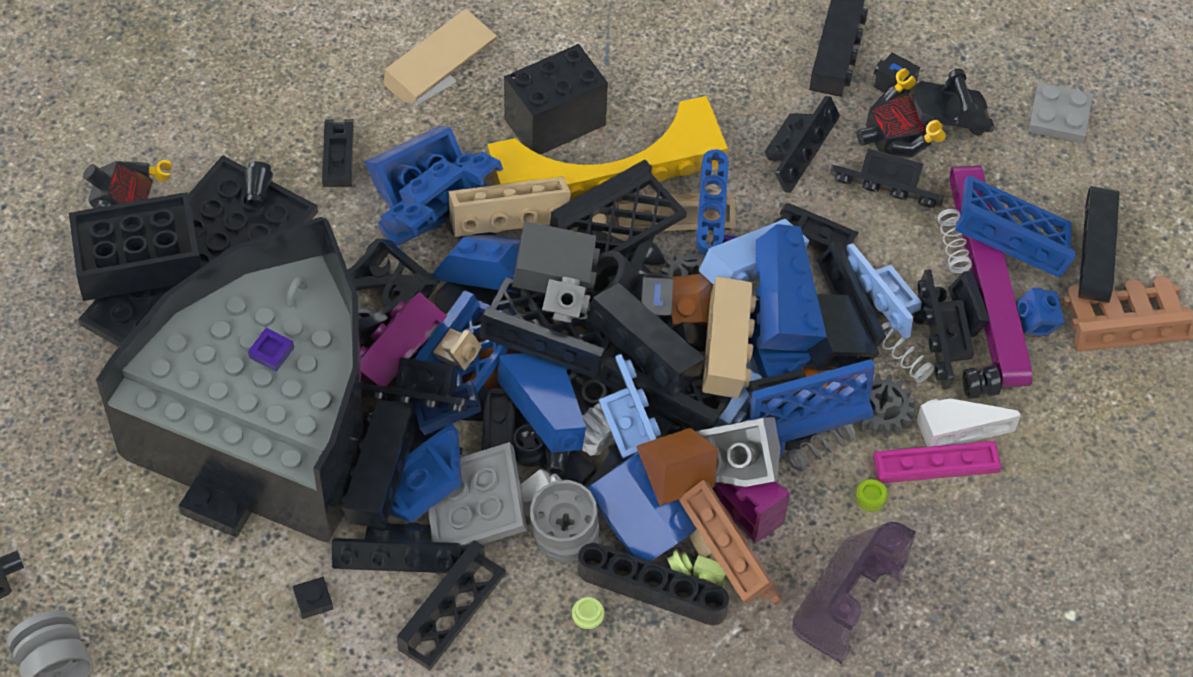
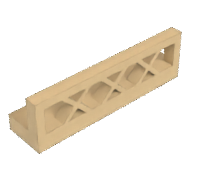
[616,192,736,231]

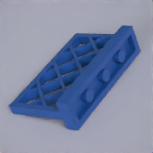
[955,175,1075,278]
[394,290,510,393]
[746,359,875,443]

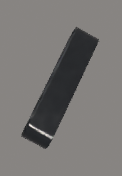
[1078,186,1120,303]
[578,543,729,626]

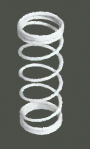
[937,209,972,273]
[881,322,934,383]

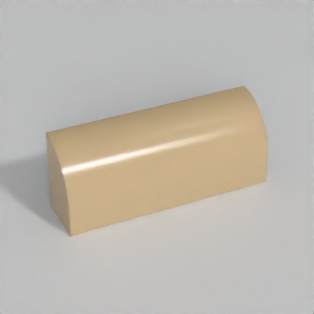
[384,9,497,104]

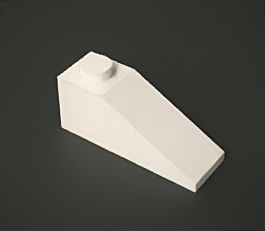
[916,398,1021,447]

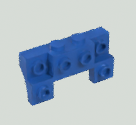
[381,152,503,236]

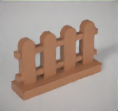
[1063,276,1193,352]
[678,480,782,605]

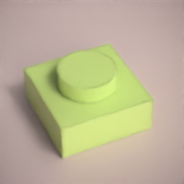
[693,555,727,588]

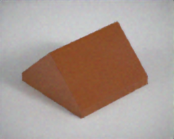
[636,428,718,506]

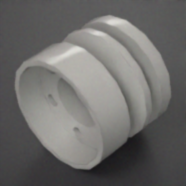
[530,480,600,563]
[6,610,94,677]

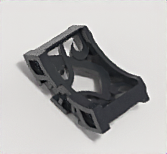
[348,238,441,348]

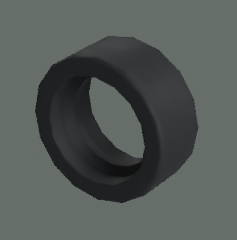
[586,251,638,303]

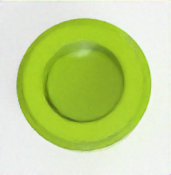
[855,479,888,512]

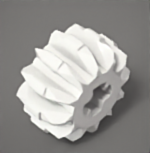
[582,403,615,456]

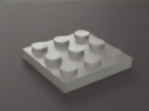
[428,442,528,551]

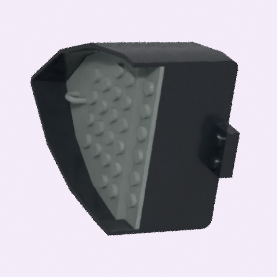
[96,217,364,542]

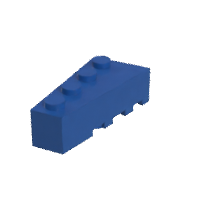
[756,224,827,352]

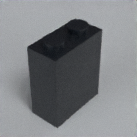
[808,294,879,370]

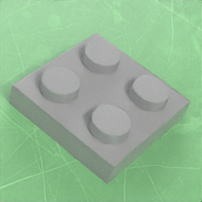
[1028,82,1093,143]

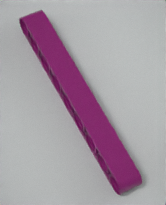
[950,165,1033,388]

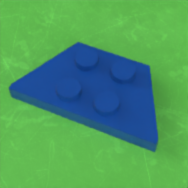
[748,300,813,379]
[390,424,462,523]

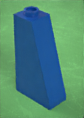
[496,353,586,453]

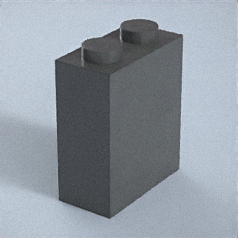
[512,221,600,299]

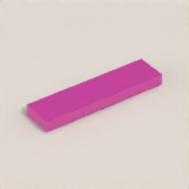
[873,441,1002,483]

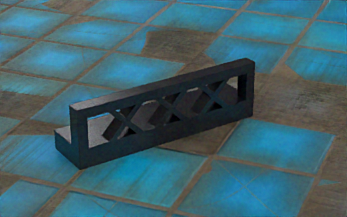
[397,540,506,671]

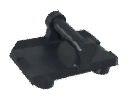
[910,68,995,136]

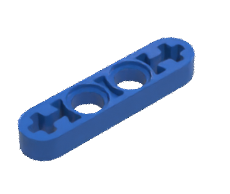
[696,149,729,256]

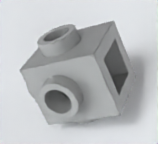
[542,277,590,323]

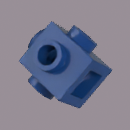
[1016,287,1065,336]

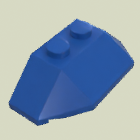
[433,234,520,293]

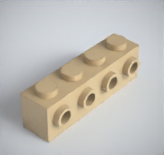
[448,177,570,237]
[702,276,756,399]

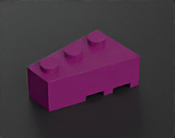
[360,292,447,386]
[712,481,790,544]

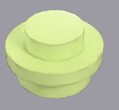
[667,549,694,576]
[572,597,604,629]

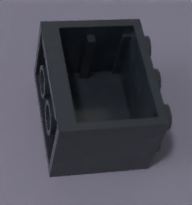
[504,44,608,155]

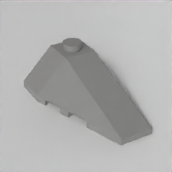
[695,417,780,487]

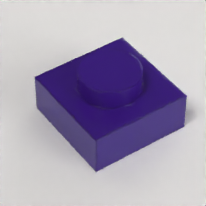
[248,327,295,372]

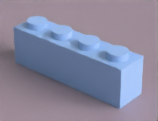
[699,219,809,285]

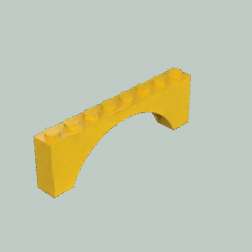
[487,96,728,201]

